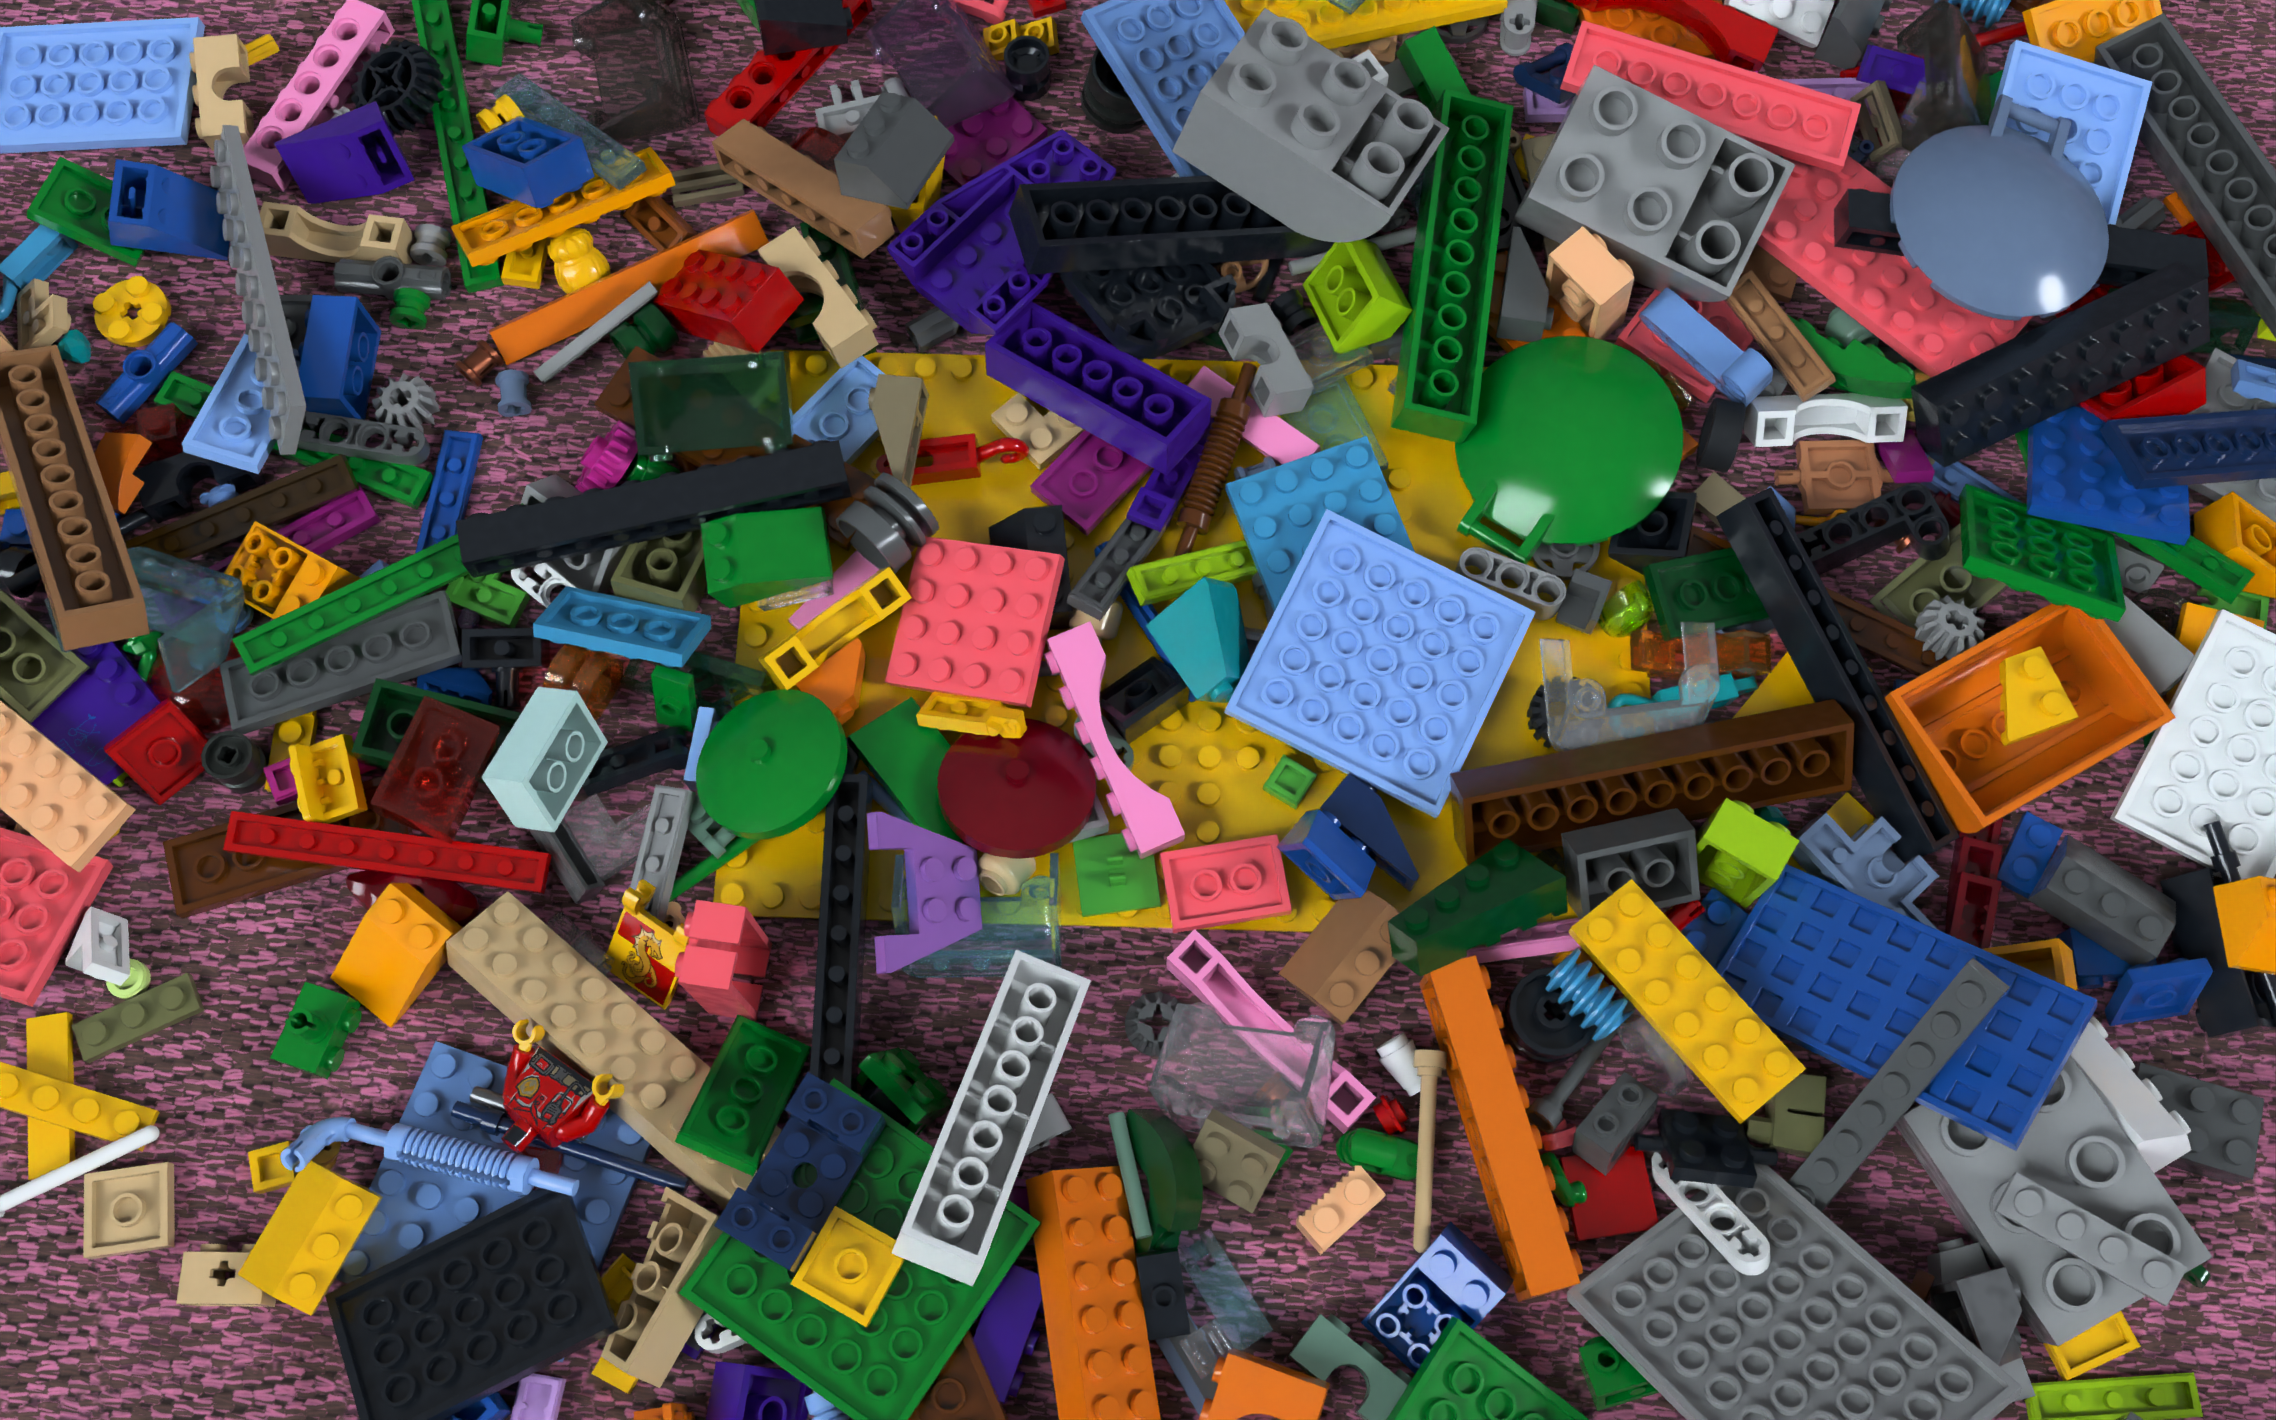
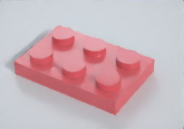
[1160,834,1292,933]

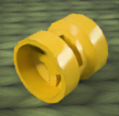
[476,94,525,133]

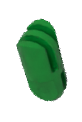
[1336,1128,1418,1181]

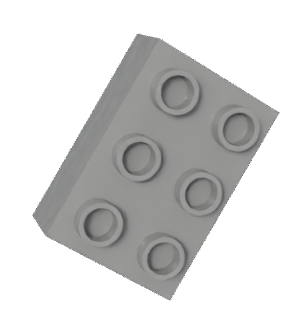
[1895,1055,2213,1346]

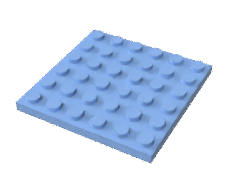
[1224,509,1536,818]

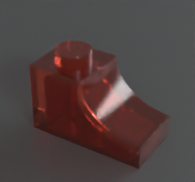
[112,403,191,464]

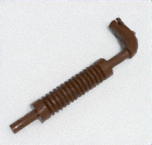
[1174,363,1257,599]

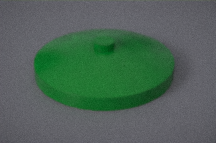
[696,689,847,839]

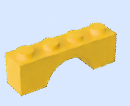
[758,567,912,690]

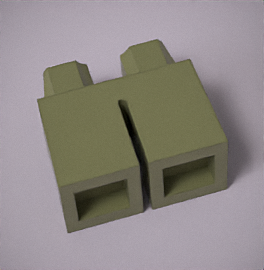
[1743,1074,1827,1159]

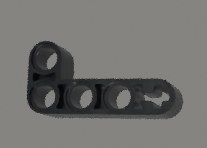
[1797,483,1951,575]

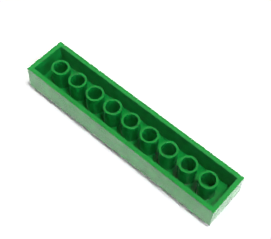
[1391,89,1514,444]

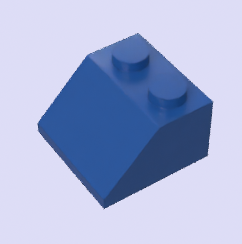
[1277,809,1376,900]

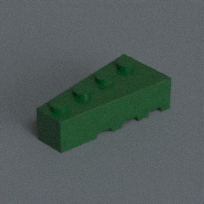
[1388,838,1568,977]

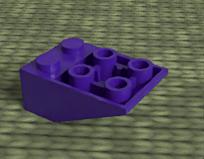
[274,101,415,204]

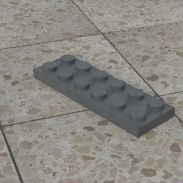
[219,590,462,734]

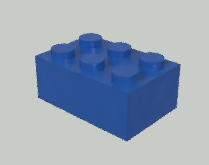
[462,116,595,208]
[298,295,381,420]

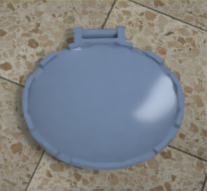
[1890,94,2109,321]

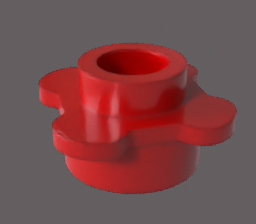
[1373,1094,1409,1135]

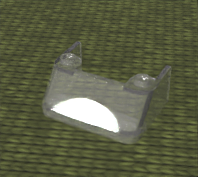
[1540,621,1720,752]

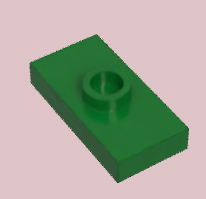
[651,665,697,733]

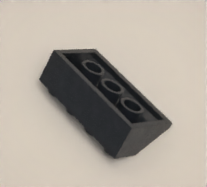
[2160,868,2276,1038]

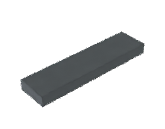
[1067,518,1172,621]

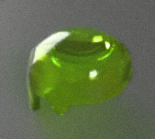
[1598,580,1654,638]

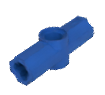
[95,322,198,424]

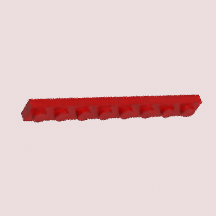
[223,811,552,894]

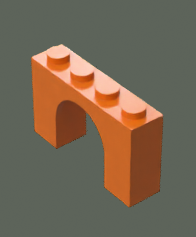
[1199,1348,1330,1420]

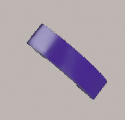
[1126,417,1214,532]

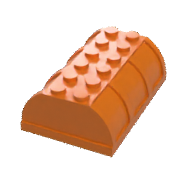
[1884,603,2176,833]

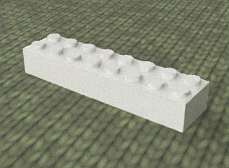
[891,950,1091,1287]

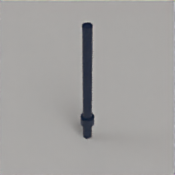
[451,1101,690,1194]

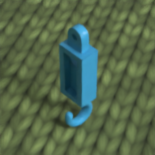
[0,224,79,321]

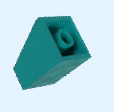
[1145,577,1251,703]

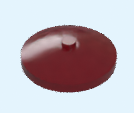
[938,718,1096,859]

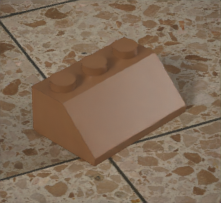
[1278,889,1400,1025]

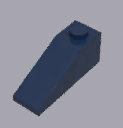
[1320,773,1419,892]

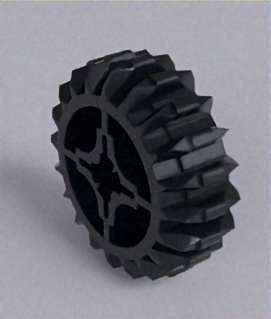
[351,39,445,136]

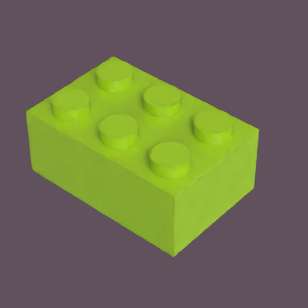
[1695,798,1800,909]

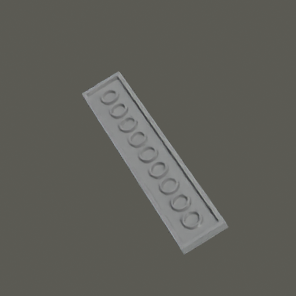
[210,125,306,455]

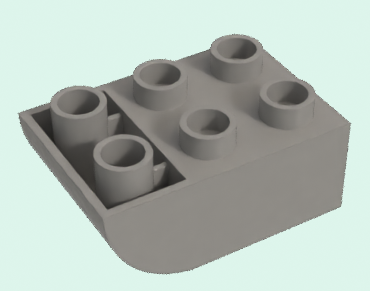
[1172,8,1450,242]
[1513,65,1796,302]

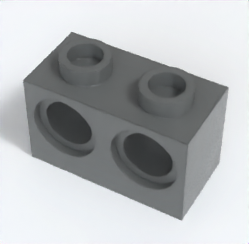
[1572,1072,1659,1176]

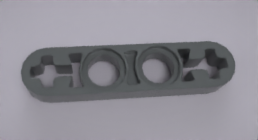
[297,411,430,465]

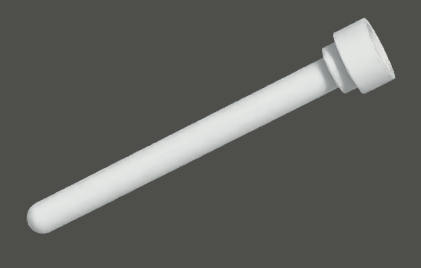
[0,1125,160,1218]

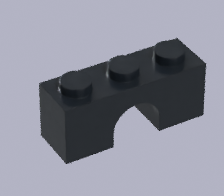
[133,451,266,524]

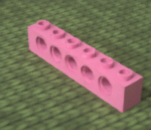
[243,0,395,192]

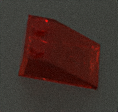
[370,696,501,844]

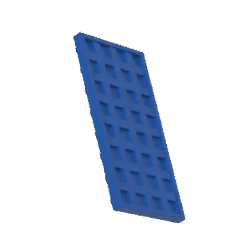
[1716,864,2098,1151]

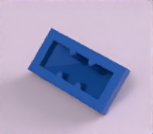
[416,667,492,706]

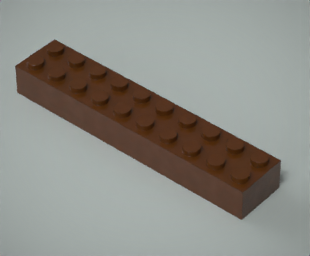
[1450,699,1854,865]

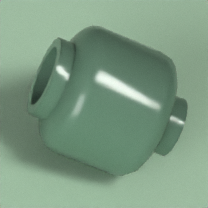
[1825,307,1879,348]

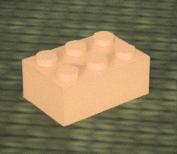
[1545,226,1635,340]

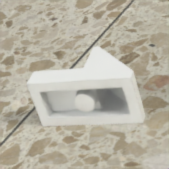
[65,906,130,986]

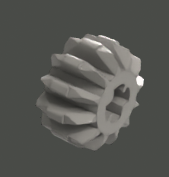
[372,373,440,434]
[1914,595,1985,661]

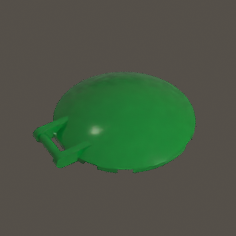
[1455,336,1683,565]

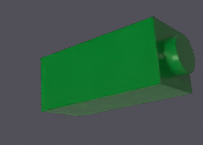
[1396,26,1471,114]

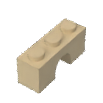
[189,34,255,151]

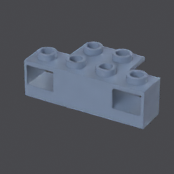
[1791,813,1939,930]

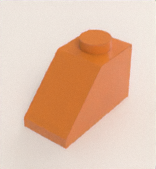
[795,638,866,725]

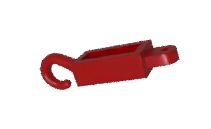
[876,433,1029,486]

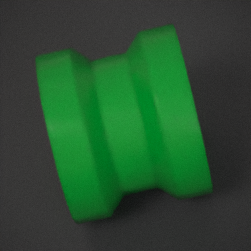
[389,288,431,330]

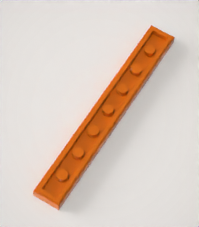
[489,209,769,365]

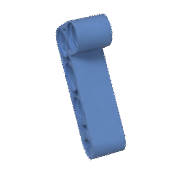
[1639,288,1773,408]

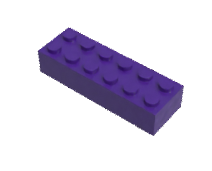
[985,301,1212,476]

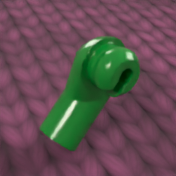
[1540,1152,1587,1207]

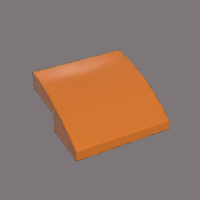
[94,432,152,514]

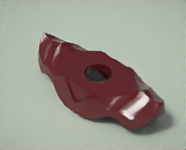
[345,870,479,927]

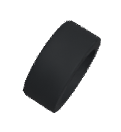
[1696,398,1746,473]

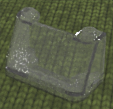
[1148,1002,1336,1148]

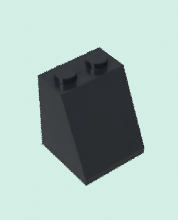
[754,0,853,56]

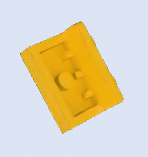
[288,734,368,824]

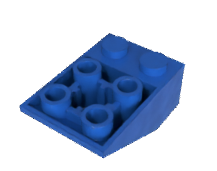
[108,159,230,260]
[1361,1221,1514,1374]

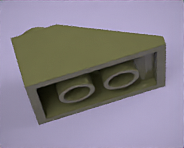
[1869,523,2009,630]
[610,529,707,612]
[0,589,90,723]

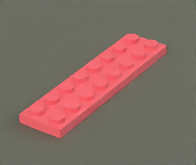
[1560,20,1861,173]

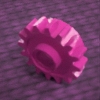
[575,420,640,493]

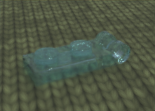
[1178,1229,1273,1351]

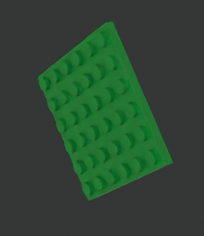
[679,1078,1041,1420]

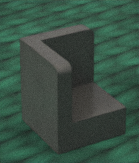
[1555,568,1612,635]

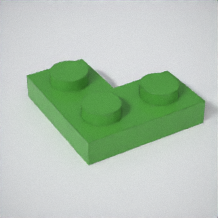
[446,572,531,628]

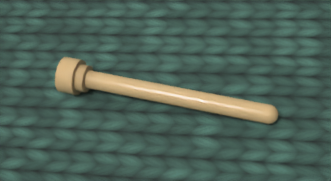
[1413,1049,1447,1253]

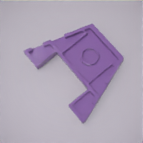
[867,812,982,974]

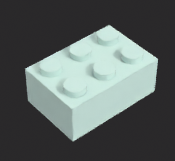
[482,687,608,833]

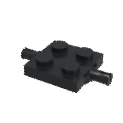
[1634,1109,1778,1188]

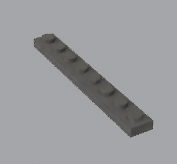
[1787,958,2010,1212]

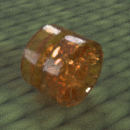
[543,644,624,721]

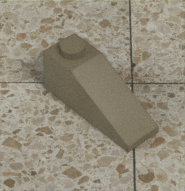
[868,374,929,489]

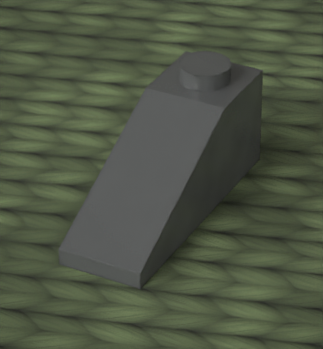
[1496,226,1554,342]

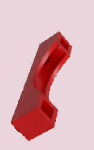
[1566,0,1779,73]

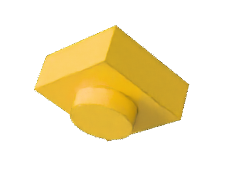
[248,1141,298,1194]

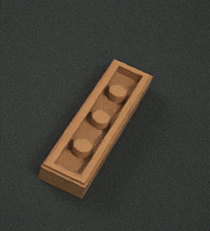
[1725,270,1836,403]

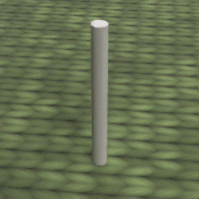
[1288,226,1417,276]

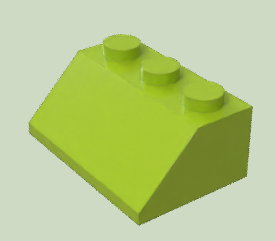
[1302,239,1413,354]

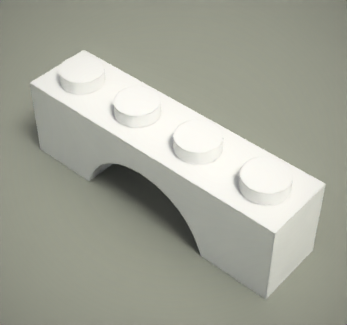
[1743,393,1908,447]

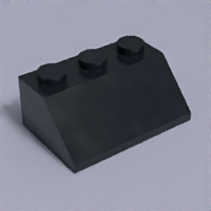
[989,505,1073,630]

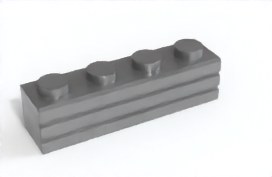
[529,819,605,904]

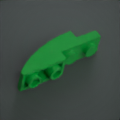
[1787,315,1917,399]

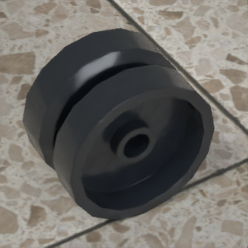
[1502,967,1597,1065]

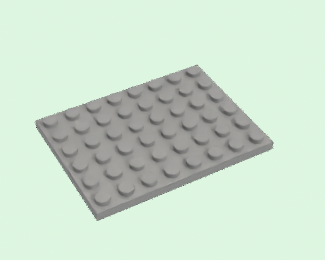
[1567,1163,2022,1420]

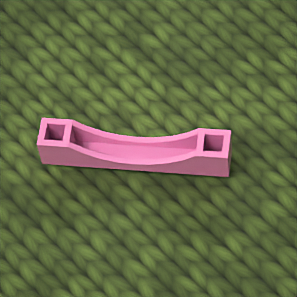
[1044,621,1185,859]
[1166,929,1376,1134]

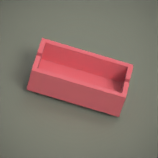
[675,900,772,1021]

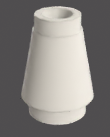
[1376,1032,1421,1097]

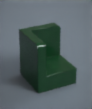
[1535,0,1579,35]

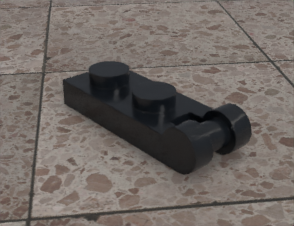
[582,727,689,797]

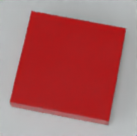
[103,697,209,806]
[1559,1146,1658,1242]

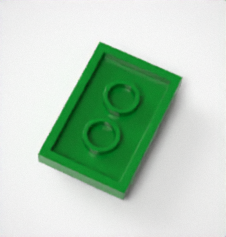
[27,157,146,267]

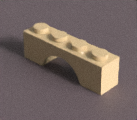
[260,201,416,264]
[757,226,879,369]

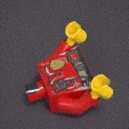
[501,1019,625,1154]

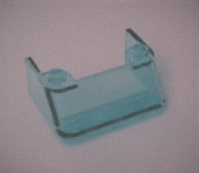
[45,547,245,693]
[891,853,1062,978]

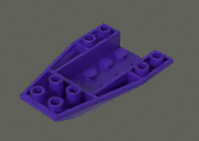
[887,129,1116,335]

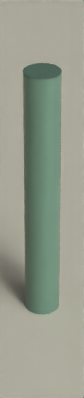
[1108,1112,1152,1239]

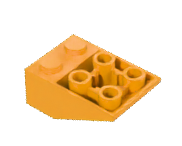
[216,521,362,619]

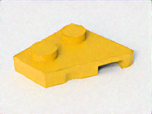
[1999,646,2079,746]

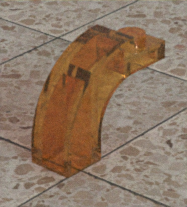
[1630,629,1772,681]

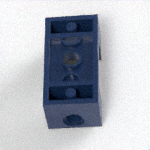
[714,1072,887,1274]

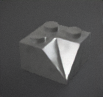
[1930,1267,2023,1367]

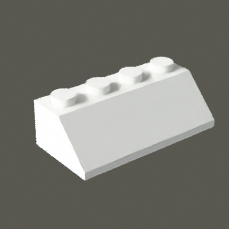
[2071,1016,2192,1173]

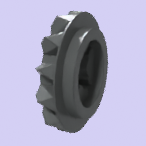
[1125,991,1189,1057]

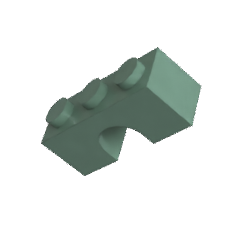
[1287,1314,1413,1420]

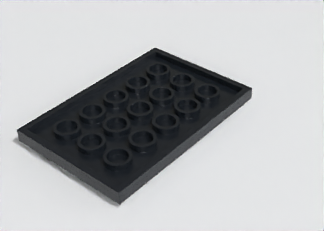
[325,1188,619,1420]

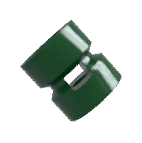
[609,303,680,359]

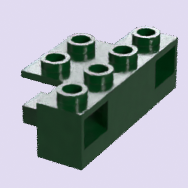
[787,222,877,356]

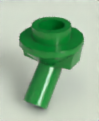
[123,629,162,684]

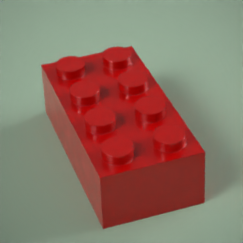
[653,249,804,354]

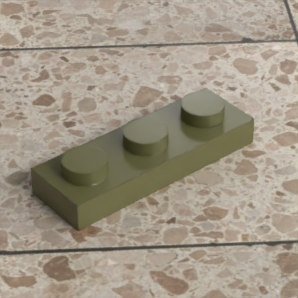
[72,973,205,1063]

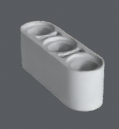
[1455,547,1566,620]

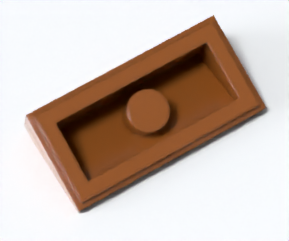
[623,195,698,252]

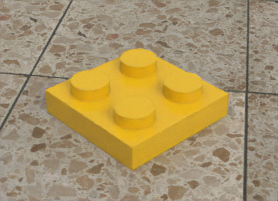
[791,1206,905,1327]

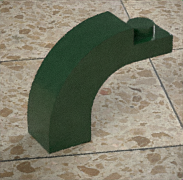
[1125,1109,1203,1255]

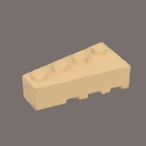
[601,1187,723,1388]

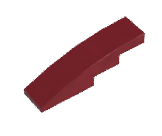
[1945,818,2003,949]

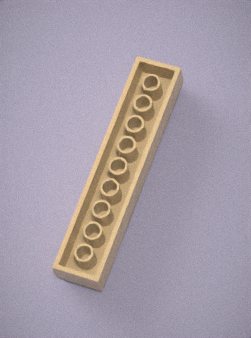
[446,891,782,1209]

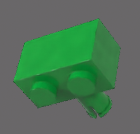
[466,0,543,67]
[270,982,362,1080]

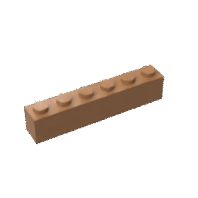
[712,118,895,259]

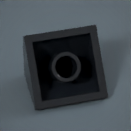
[1608,492,1697,575]
[1099,656,1189,744]

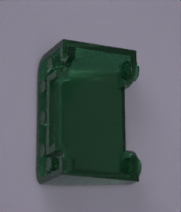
[628,351,794,462]

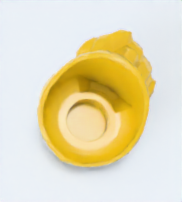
[547,227,611,294]

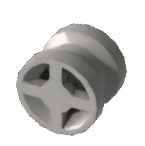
[410,224,452,266]

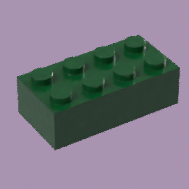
[351,678,521,795]

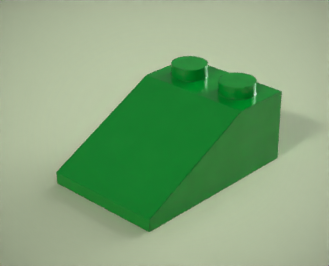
[701,507,834,609]

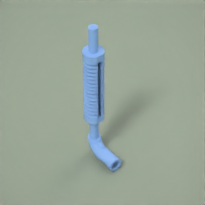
[280,1117,579,1196]

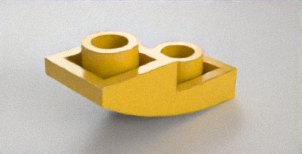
[983,16,1060,61]

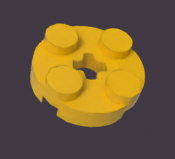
[93,276,171,347]

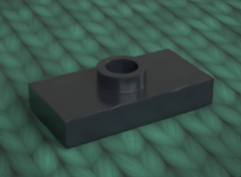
[1136,1247,1191,1341]

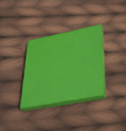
[1073,833,1161,917]

